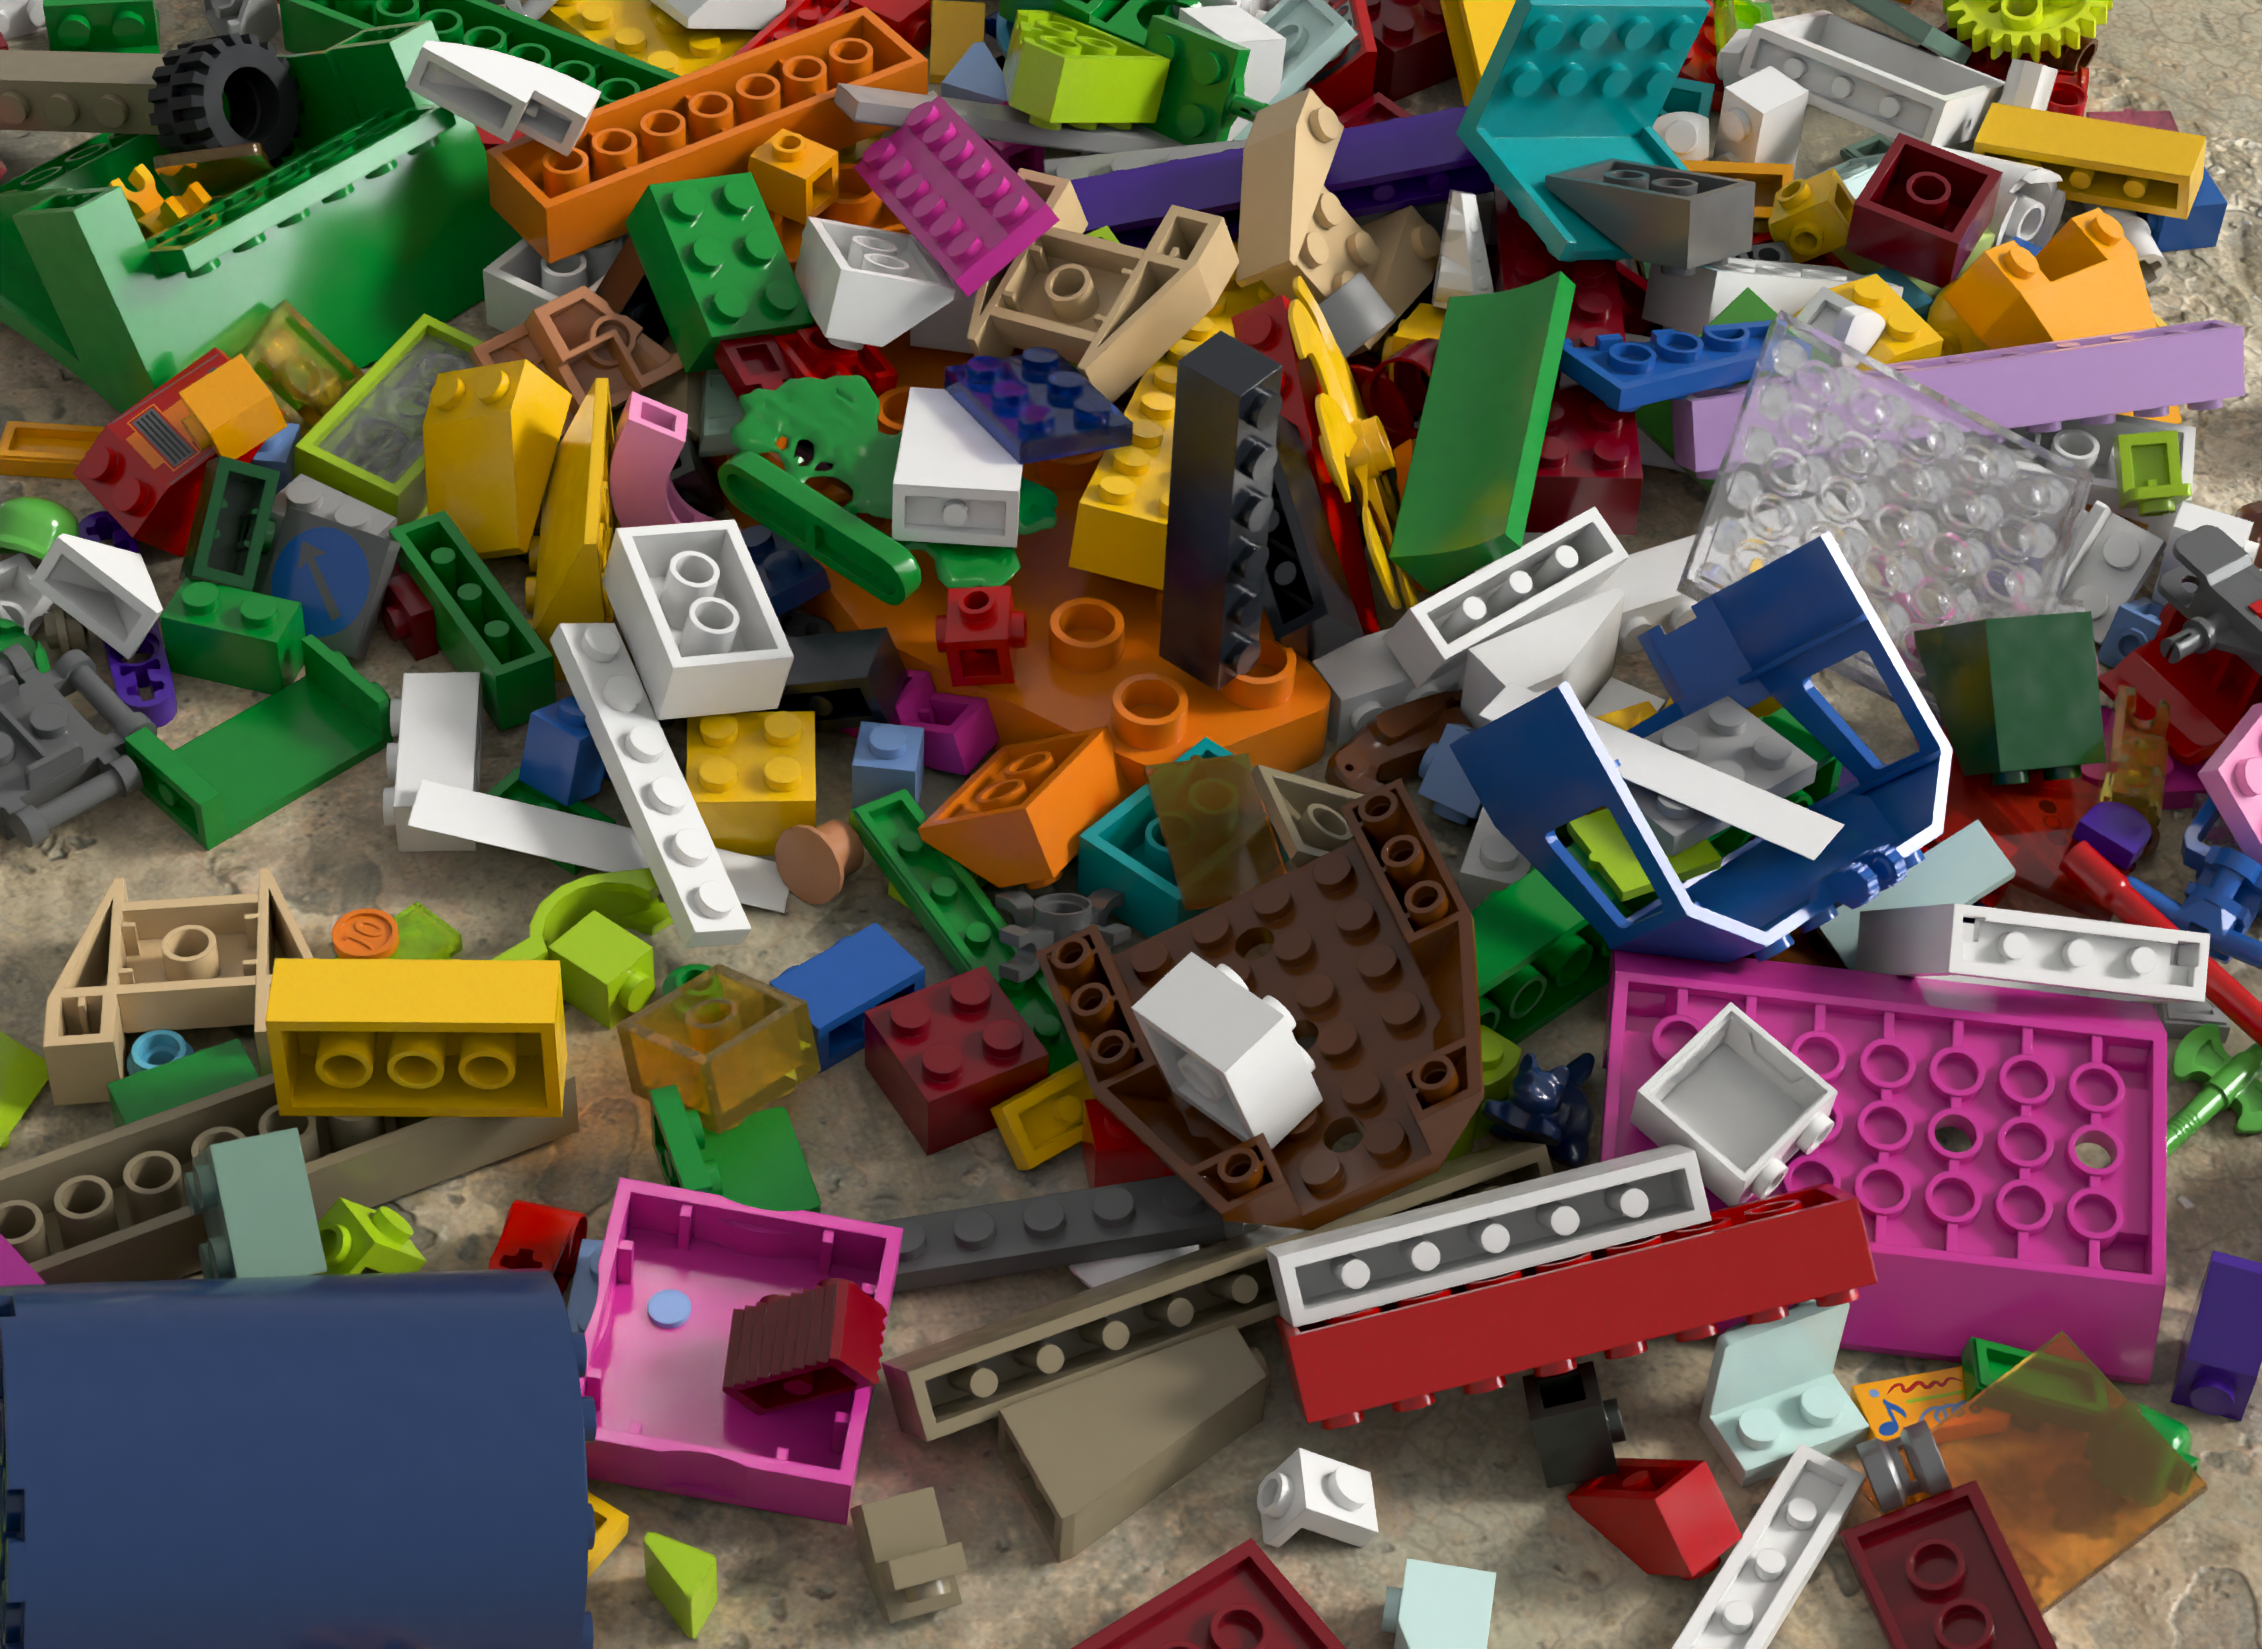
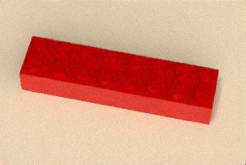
[1275,1183,1878,1430]

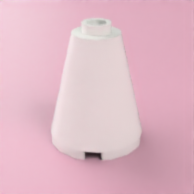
[1938,146,2065,248]

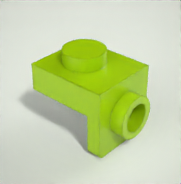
[2113,430,2192,517]
[318,1197,427,1275]

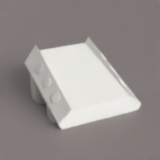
[1432,189,1494,309]

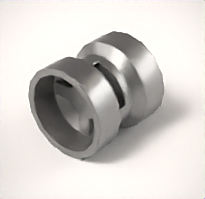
[1856,1420,1952,1514]

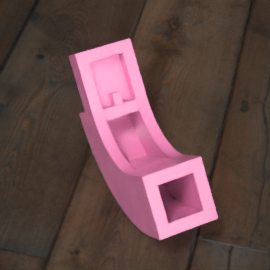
[609,391,743,532]

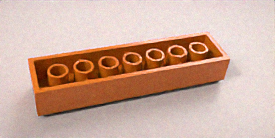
[486,6,928,264]

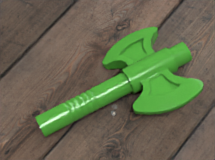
[2167,1023,2262,1158]

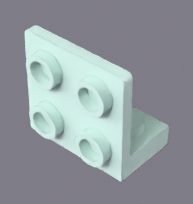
[1698,1299,1870,1488]

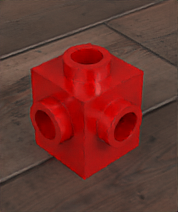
[936,585,1028,687]

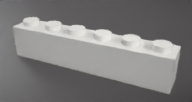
[1265,1143,1712,1328]

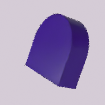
[2072,802,2151,870]

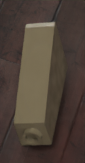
[997,1324,1271,1563]

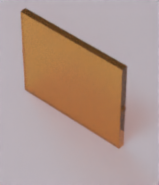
[1862,1331,2208,1616]

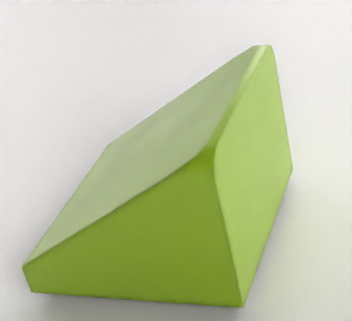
[643,1531,718,1640]

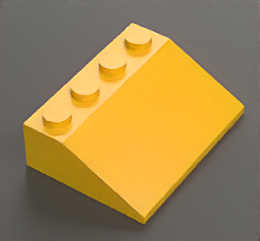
[525,378,621,681]

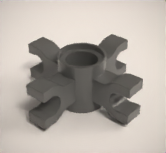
[995,887,1131,983]

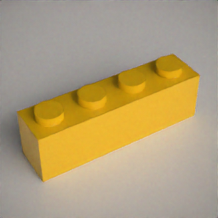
[1974,103,2206,220]

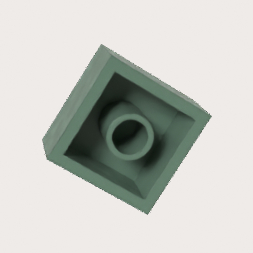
[184,1127,327,1279]

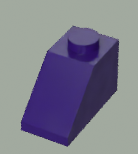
[2170,1250,2262,1421]

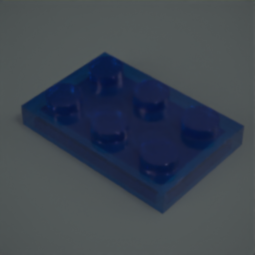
[944,347,1133,465]

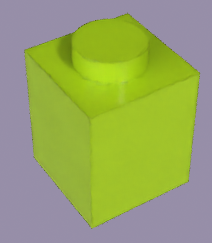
[548,910,655,1030]

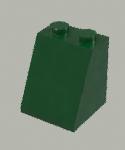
[1914,611,2106,786]

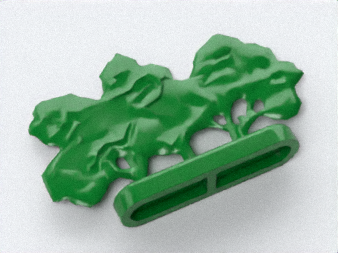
[718,375,1059,605]

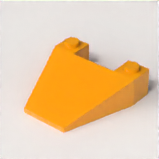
[1943,207,2182,424]

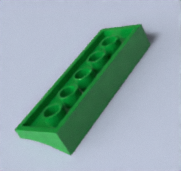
[1388,271,1576,593]

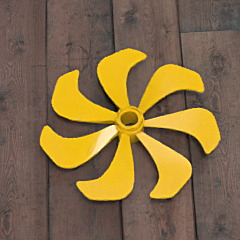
[1288,276,1419,611]

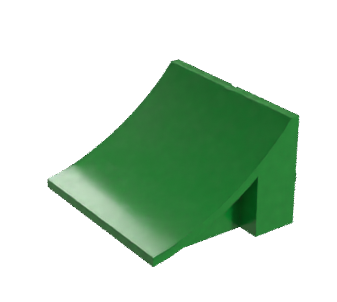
[0,20,522,418]

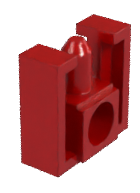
[774,326,899,398]

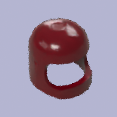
[1361,338,1439,441]

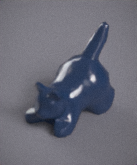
[1481,1053,1595,1168]

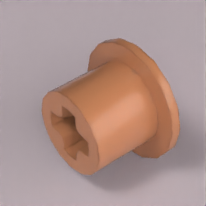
[775,819,865,905]

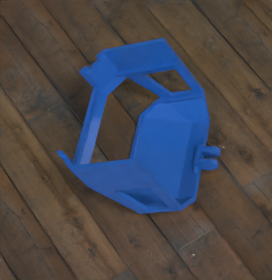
[1449,531,1953,963]

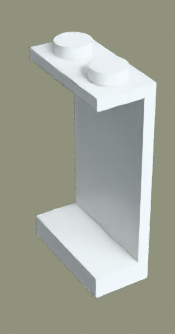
[892,387,1031,548]

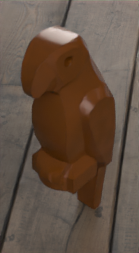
[1325,690,1474,795]

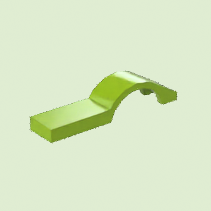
[491,868,673,960]

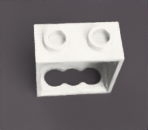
[1630,1002,1838,1206]

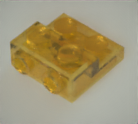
[232,300,365,438]

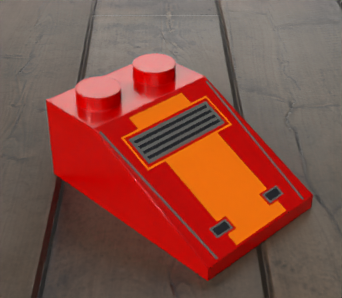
[73,347,285,558]

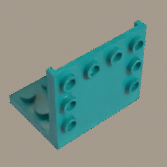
[1456,0,1737,262]

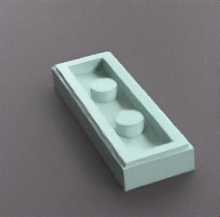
[1815,819,2016,970]

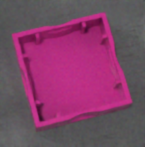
[579,1177,903,1525]

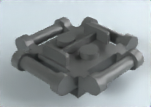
[0,643,157,848]

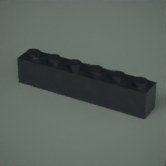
[1159,331,1283,691]

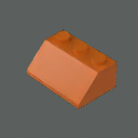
[917,726,1134,889]

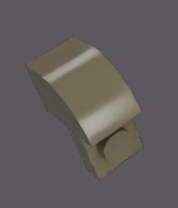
[850,1486,969,1623]

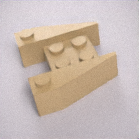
[1236,88,1442,359]
[967,168,1240,413]
[43,868,314,1106]

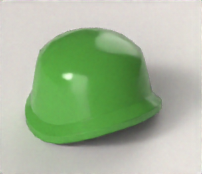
[0,496,79,560]

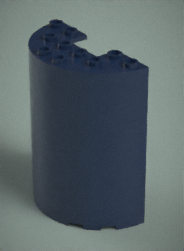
[0,1268,597,1649]

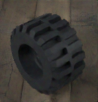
[148,33,303,181]

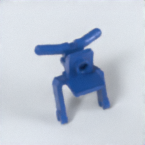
[2126,796,2262,970]

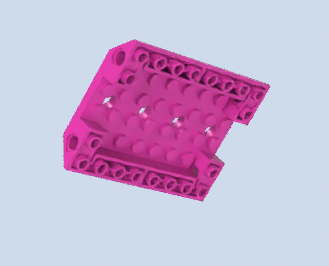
[1599,950,2167,1385]

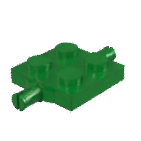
[1138,15,1269,145]

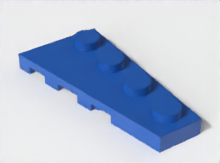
[1558,320,1810,412]

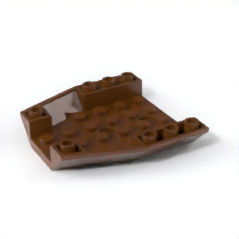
[1035,778,1484,1231]

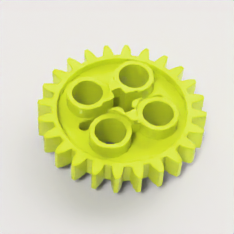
[1942,0,2113,63]

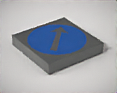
[261,507,401,661]

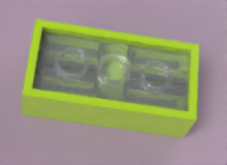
[294,314,483,526]

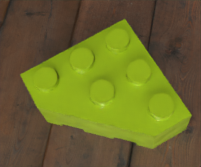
[1002,10,1171,130]

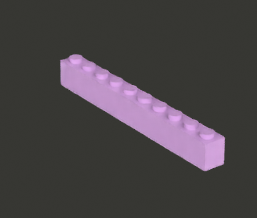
[1671,319,2245,479]

